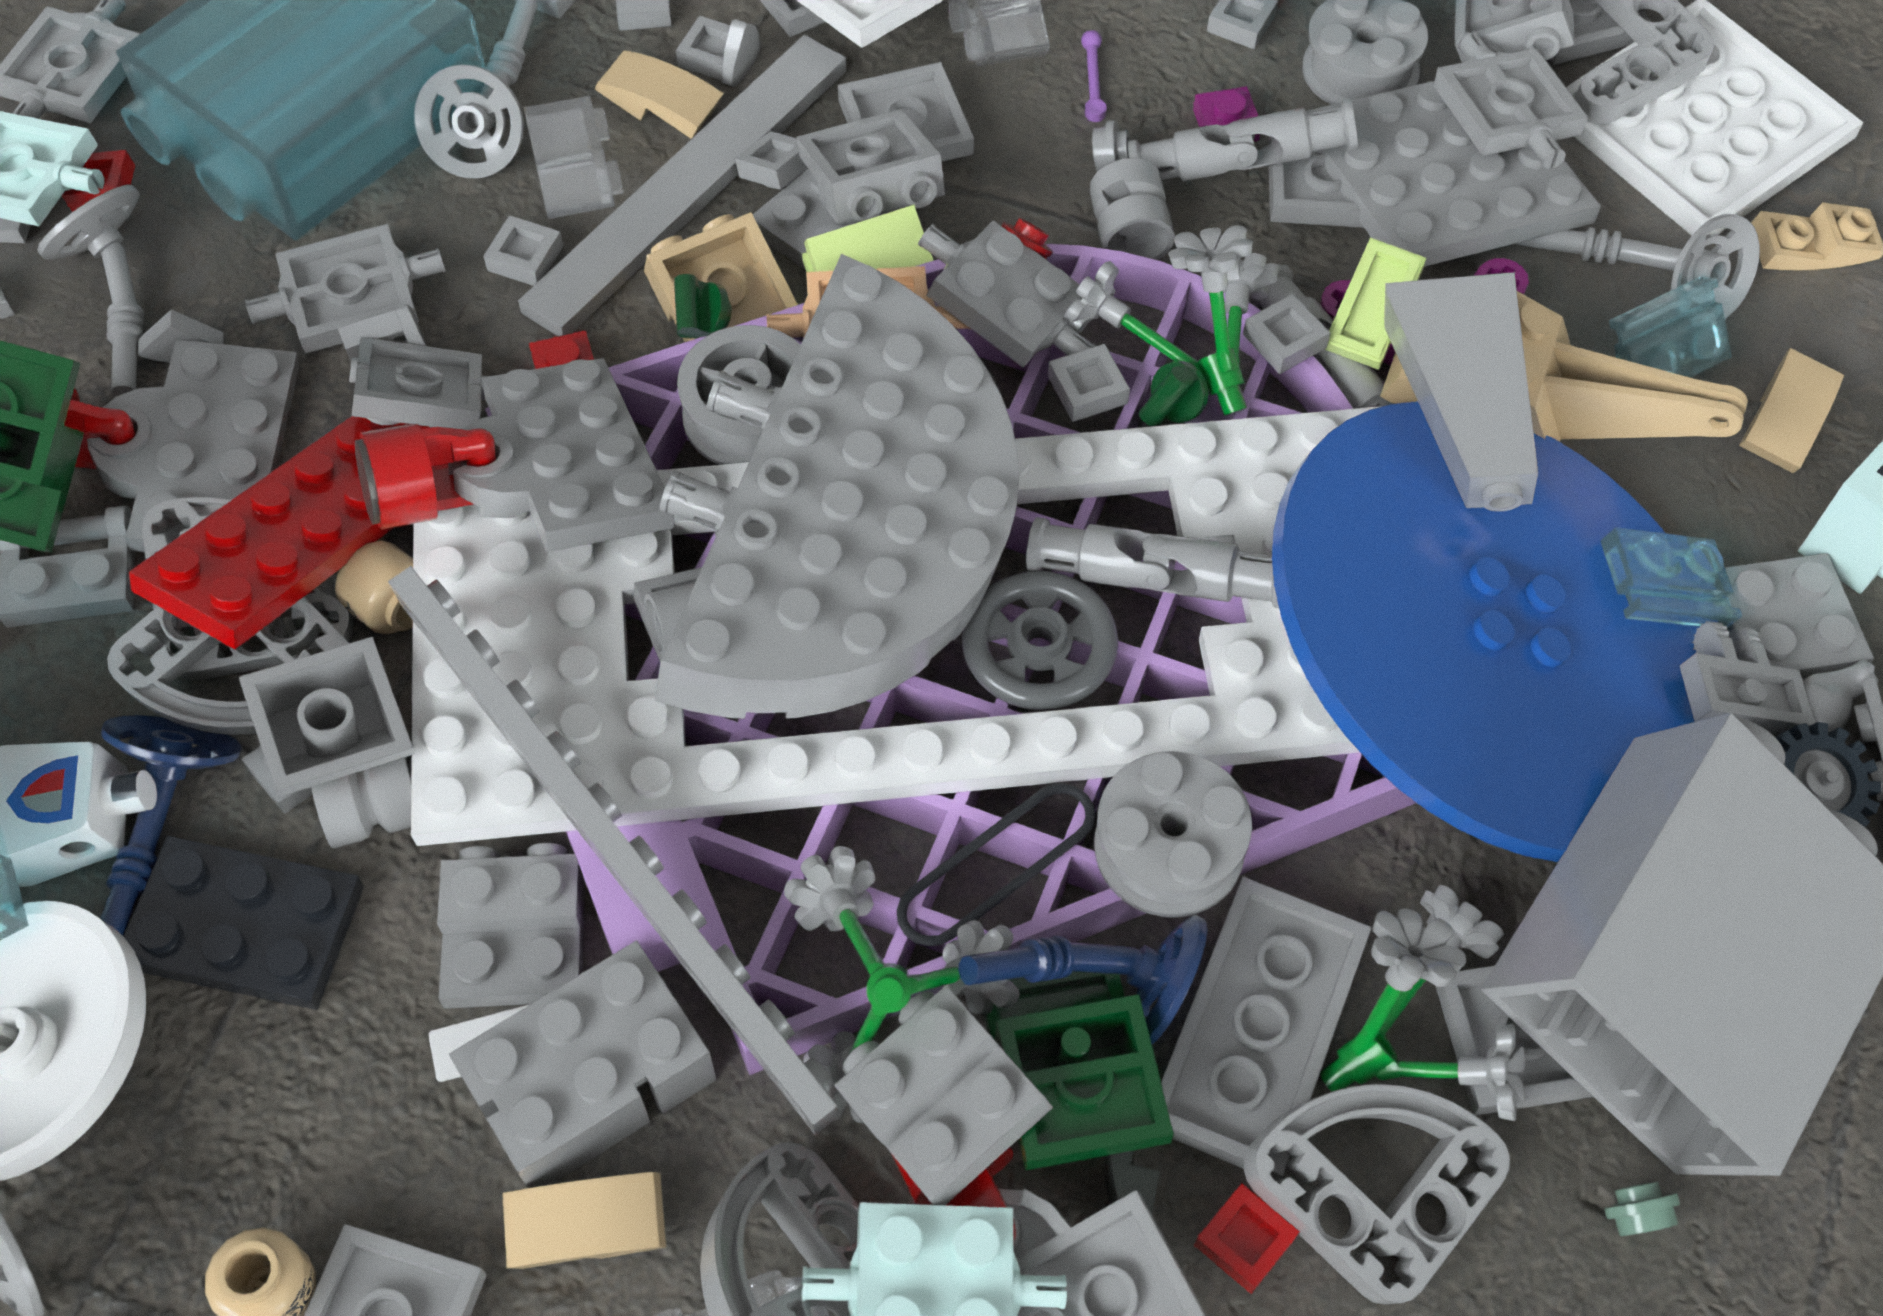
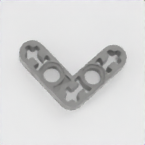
[1575,0,1715,124]

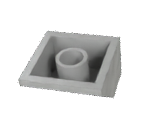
[238,637,414,797]

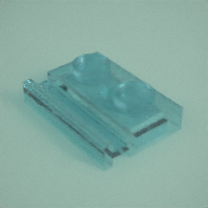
[1609,276,1732,378]
[1600,527,1742,628]

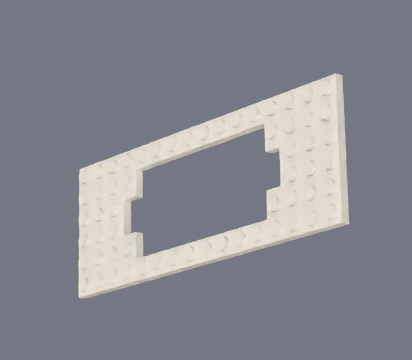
[411,406,1383,846]

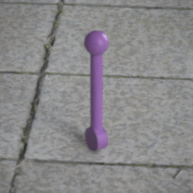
[1081,30,1107,122]

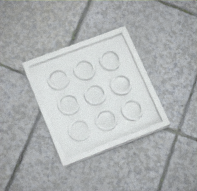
[1566,0,1864,236]

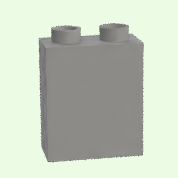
[1480,713,1883,1176]

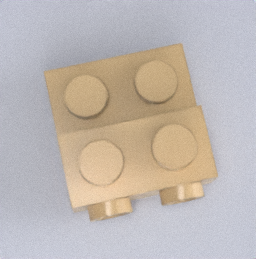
[644,212,798,342]

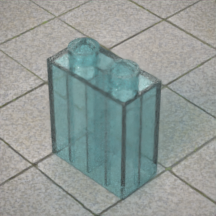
[116,0,486,241]

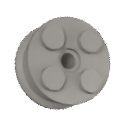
[1302,0,1428,105]
[677,325,801,465]
[1094,751,1252,917]

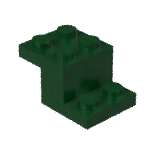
[0,340,84,552]
[984,971,1174,1170]

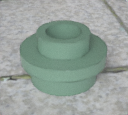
[1604,1181,1680,1236]

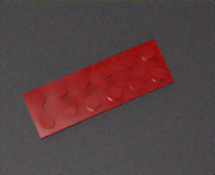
[129,416,448,650]

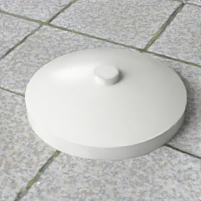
[0,901,146,1181]

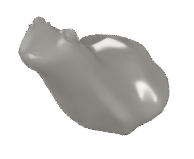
[1803,659,1879,732]

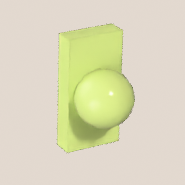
[1324,238,1426,370]

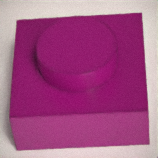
[1193,86,1260,142]

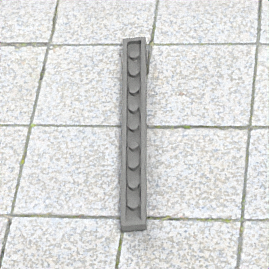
[388,566,839,1135]

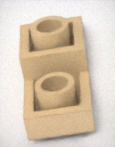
[595,50,724,139]
[1751,202,1883,270]
[1739,348,1844,473]
[503,1172,666,1269]

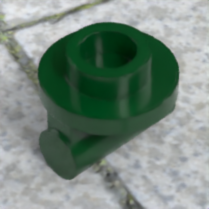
[674,274,732,339]
[1139,361,1208,427]

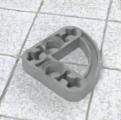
[141,497,354,681]
[107,597,350,735]
[1243,1084,1510,1305]
[700,1142,859,1316]

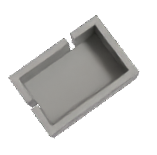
[448,940,717,1189]

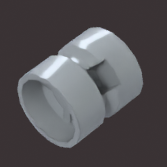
[1090,158,1175,260]
[311,755,412,849]

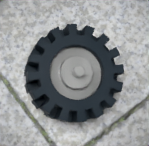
[1775,722,1881,827]

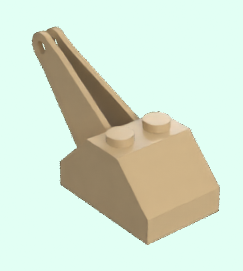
[1380,291,1748,442]

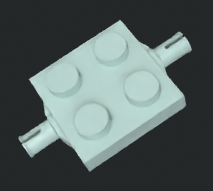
[0,111,104,226]
[802,1203,1067,1316]

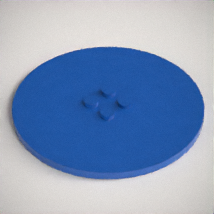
[1272,401,1719,862]

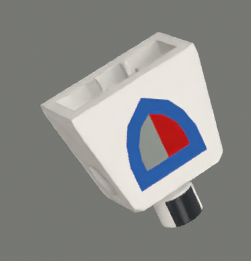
[0,742,157,887]

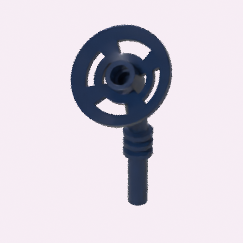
[100,715,241,936]
[958,915,1208,1044]

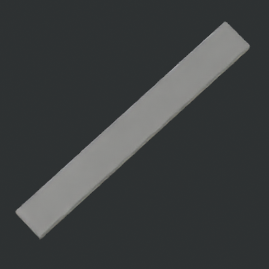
[518,35,847,336]

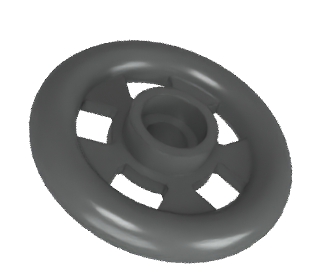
[962,571,1118,710]

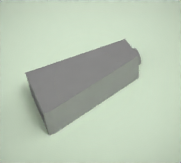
[1384,273,1538,511]

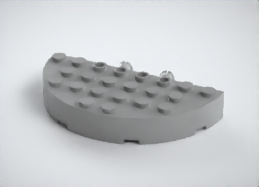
[655,254,1019,719]

